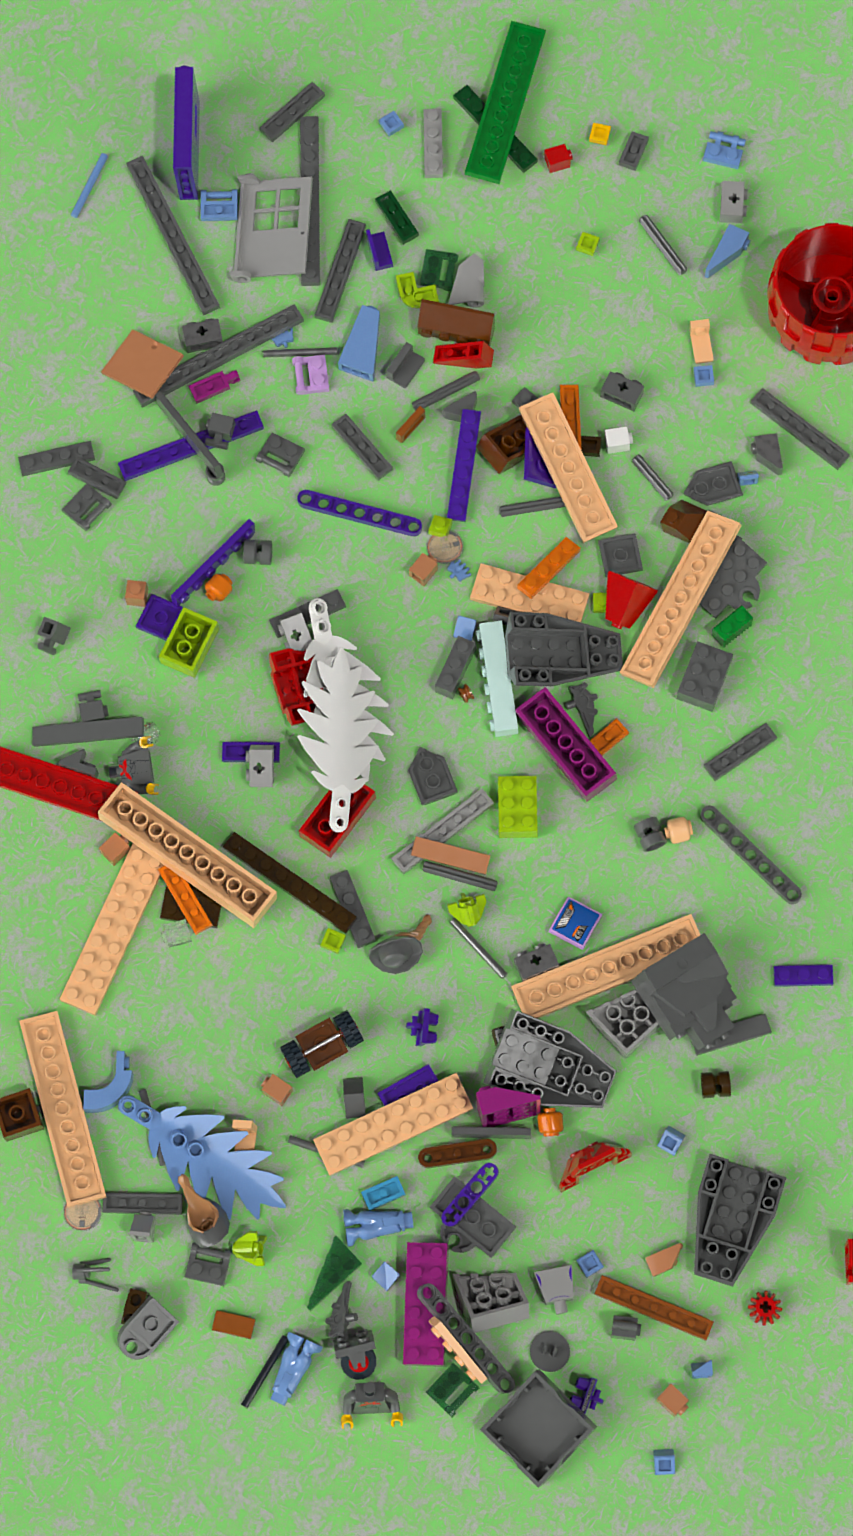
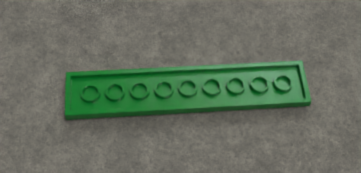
[464,21,546,184]

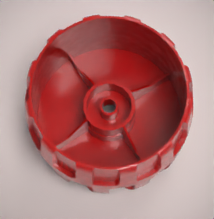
[767,223,853,365]

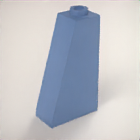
[338,305,380,382]

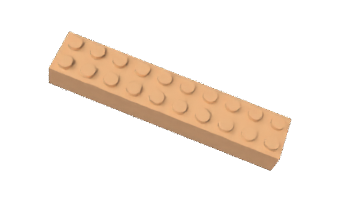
[98,782,277,928]

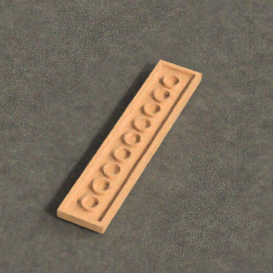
[620,510,742,688]
[59,843,164,1016]
[511,914,700,1019]
[19,1011,107,1208]

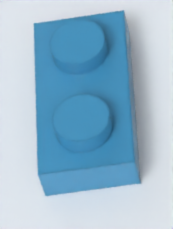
[361,1176,406,1211]

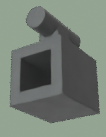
[205,413,236,450]
[37,617,71,655]
[78,690,109,722]
[611,1315,641,1341]

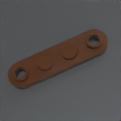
[418,1139,497,1169]

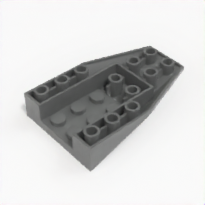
[483,1009,617,1108]

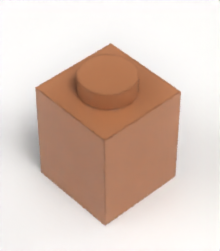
[409,553,438,586]
[125,580,148,607]
[99,832,130,866]
[261,1074,293,1106]
[657,1384,689,1417]

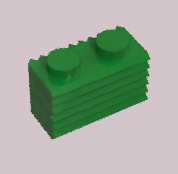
[712,605,753,647]

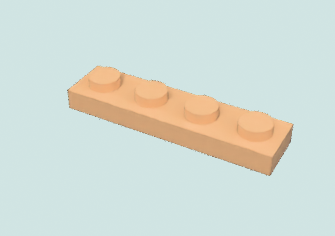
[428,1316,487,1384]

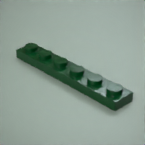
[453,85,538,173]

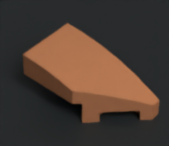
[645,1243,683,1277]

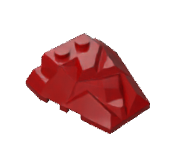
[269,648,325,726]
[559,1141,632,1193]

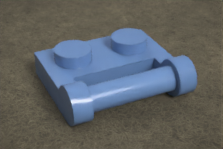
[201,189,238,221]

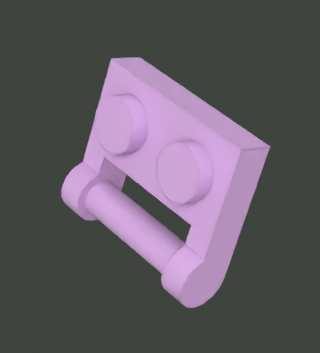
[292,355,329,395]

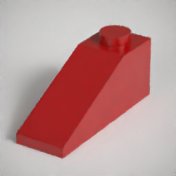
[433,341,494,369]

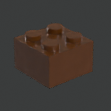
[0,1088,44,1142]

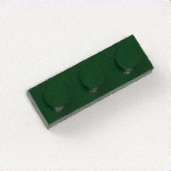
[375,190,419,245]

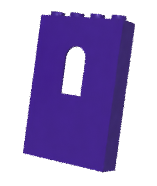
[173,65,200,200]

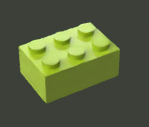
[159,607,219,678]
[498,776,538,838]

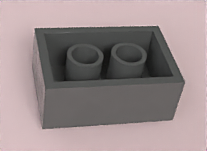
[677,641,733,712]

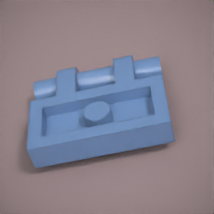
[703,131,746,169]

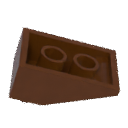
[477,415,527,474]

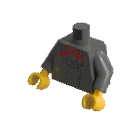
[109,736,159,795]
[341,1382,403,1429]

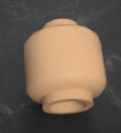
[664,817,693,844]

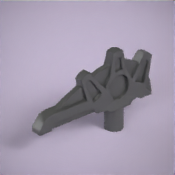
[565,682,598,738]
[325,1281,358,1338]

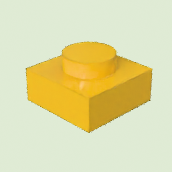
[589,123,611,145]

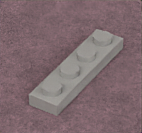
[423,109,443,178]

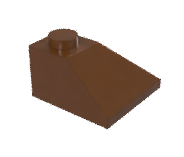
[660,500,707,543]

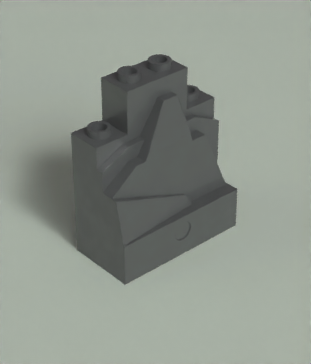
[631,933,737,1051]

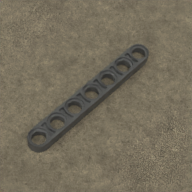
[700,805,802,905]
[417,1283,515,1394]

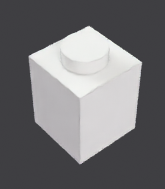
[604,427,633,454]

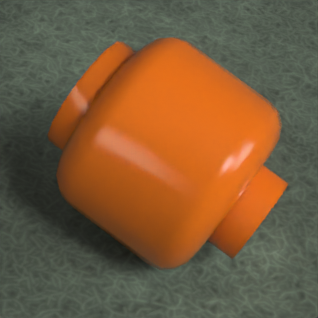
[205,574,233,602]
[537,1108,564,1137]

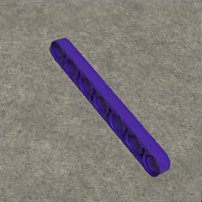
[297,490,422,537]

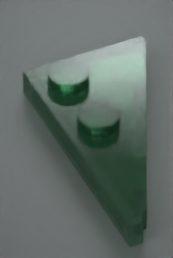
[307,1235,362,1312]

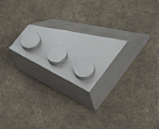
[586,989,661,1058]
[452,1273,529,1333]

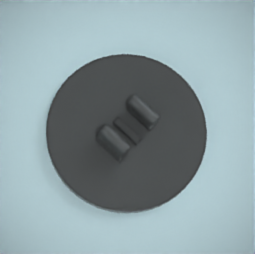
[530,1331,570,1372]

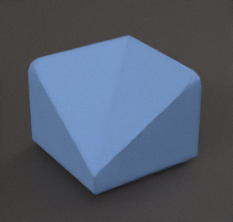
[372,1262,400,1291]
[691,1360,713,1379]

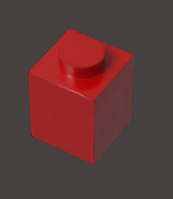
[544,144,573,173]

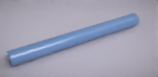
[71,153,108,218]

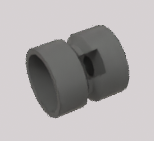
[244,539,272,565]
[634,817,667,852]

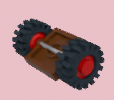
[280,1010,364,1078]

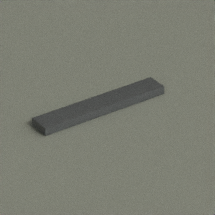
[315,219,366,323]
[750,388,850,470]
[155,391,222,478]
[32,717,144,747]

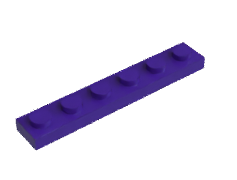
[447,409,481,522]
[171,519,255,607]

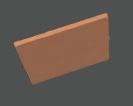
[101,330,184,399]

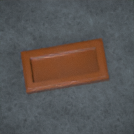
[396,406,426,443]
[212,1310,256,1340]

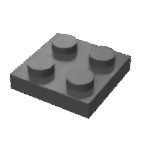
[598,533,643,577]

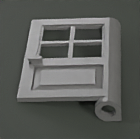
[230,173,313,283]

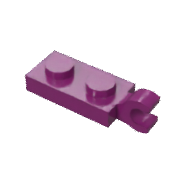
[189,370,241,404]

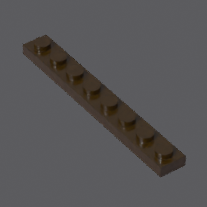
[223,832,357,934]

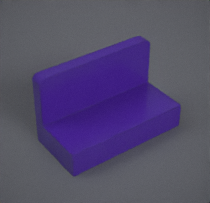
[366,229,393,271]

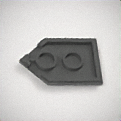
[684,461,743,506]
[408,747,458,805]

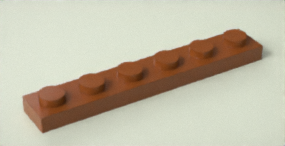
[594,1275,714,1341]

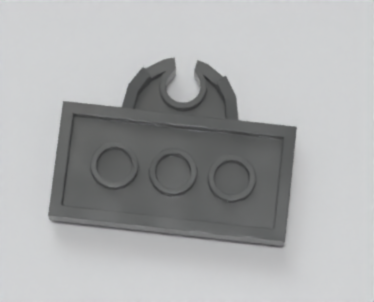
[699,538,767,619]
[430,1176,516,1258]

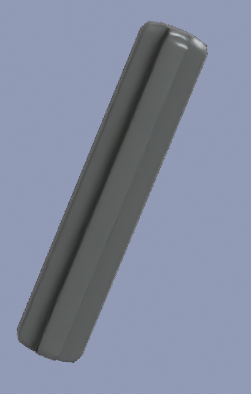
[632,454,673,501]

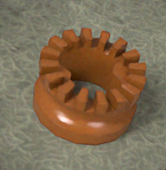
[457,684,474,703]

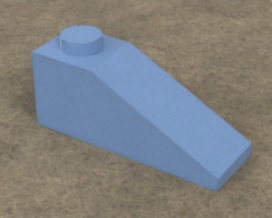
[705,224,751,278]

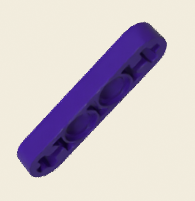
[441,1163,499,1227]

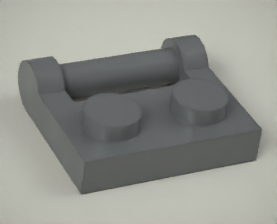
[256,433,305,477]
[62,483,112,531]
[185,1242,232,1287]

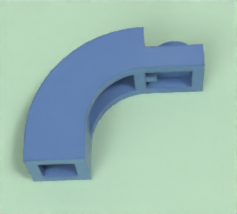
[83,1051,134,1113]

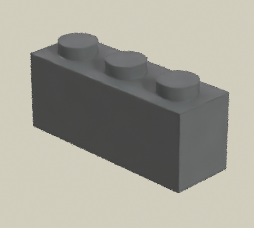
[435,636,476,700]

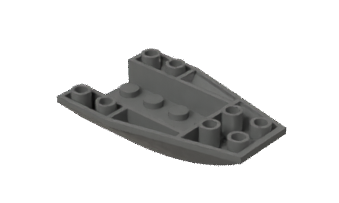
[505,612,623,687]
[694,1154,787,1287]

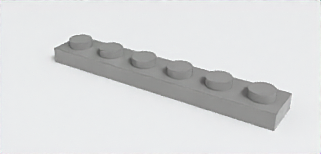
[391,789,494,875]

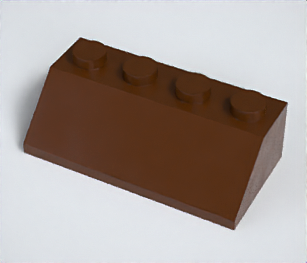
[417,299,495,346]

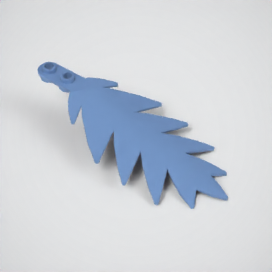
[118,1095,286,1220]

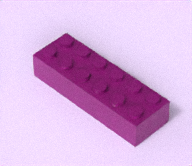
[515,687,617,802]
[403,1242,449,1367]

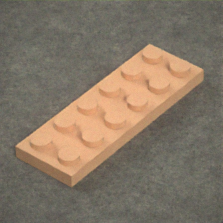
[470,563,590,622]

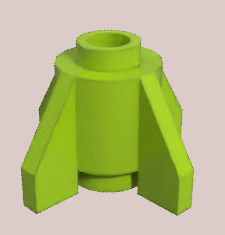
[447,893,487,927]
[232,1231,267,1266]

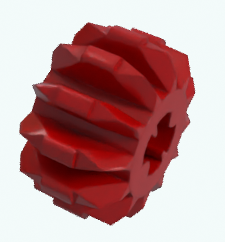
[748,1291,782,1326]

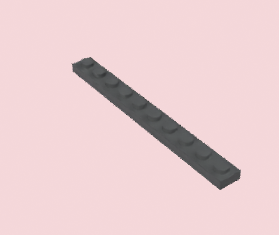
[300,116,320,286]
[126,155,220,316]
[133,304,304,408]

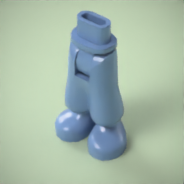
[343,1209,413,1247]
[270,1332,323,1406]

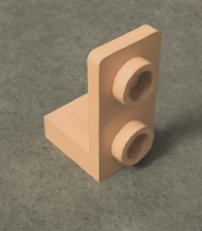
[689,319,714,364]
[232,1120,258,1151]

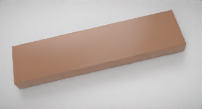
[411,836,490,875]

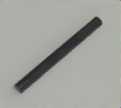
[241,1335,288,1409]

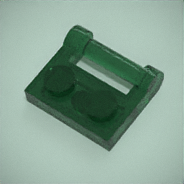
[420,249,459,291]
[426,1363,479,1418]

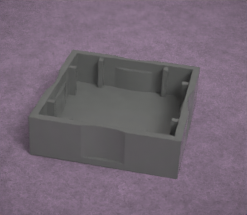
[480,1369,597,1488]

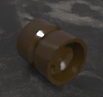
[701,1071,731,1099]

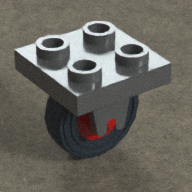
[333,1329,377,1380]

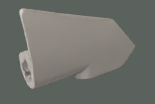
[449,254,484,308]

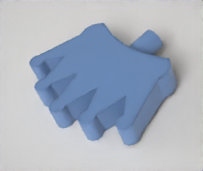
[271,328,294,348]
[447,560,471,582]

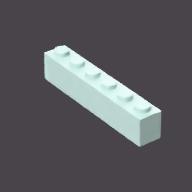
[476,620,518,737]

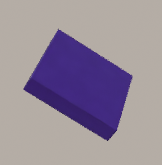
[136,594,183,641]

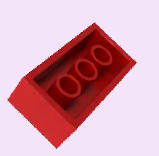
[299,778,376,858]

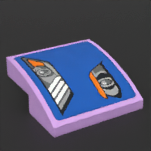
[549,896,603,950]

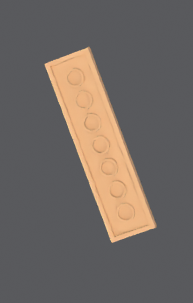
[519,392,618,543]
[313,1073,473,1176]

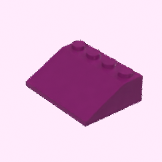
[476,1086,541,1127]

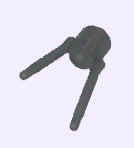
[72,1258,119,1292]

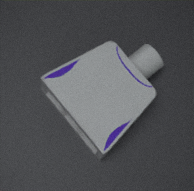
[534,1265,574,1315]

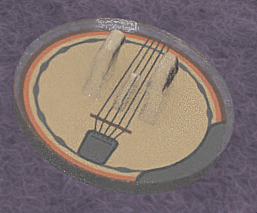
[426,529,464,564]
[63,1200,102,1231]

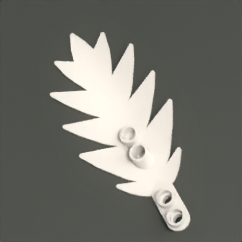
[304,598,394,782]
[297,647,379,832]

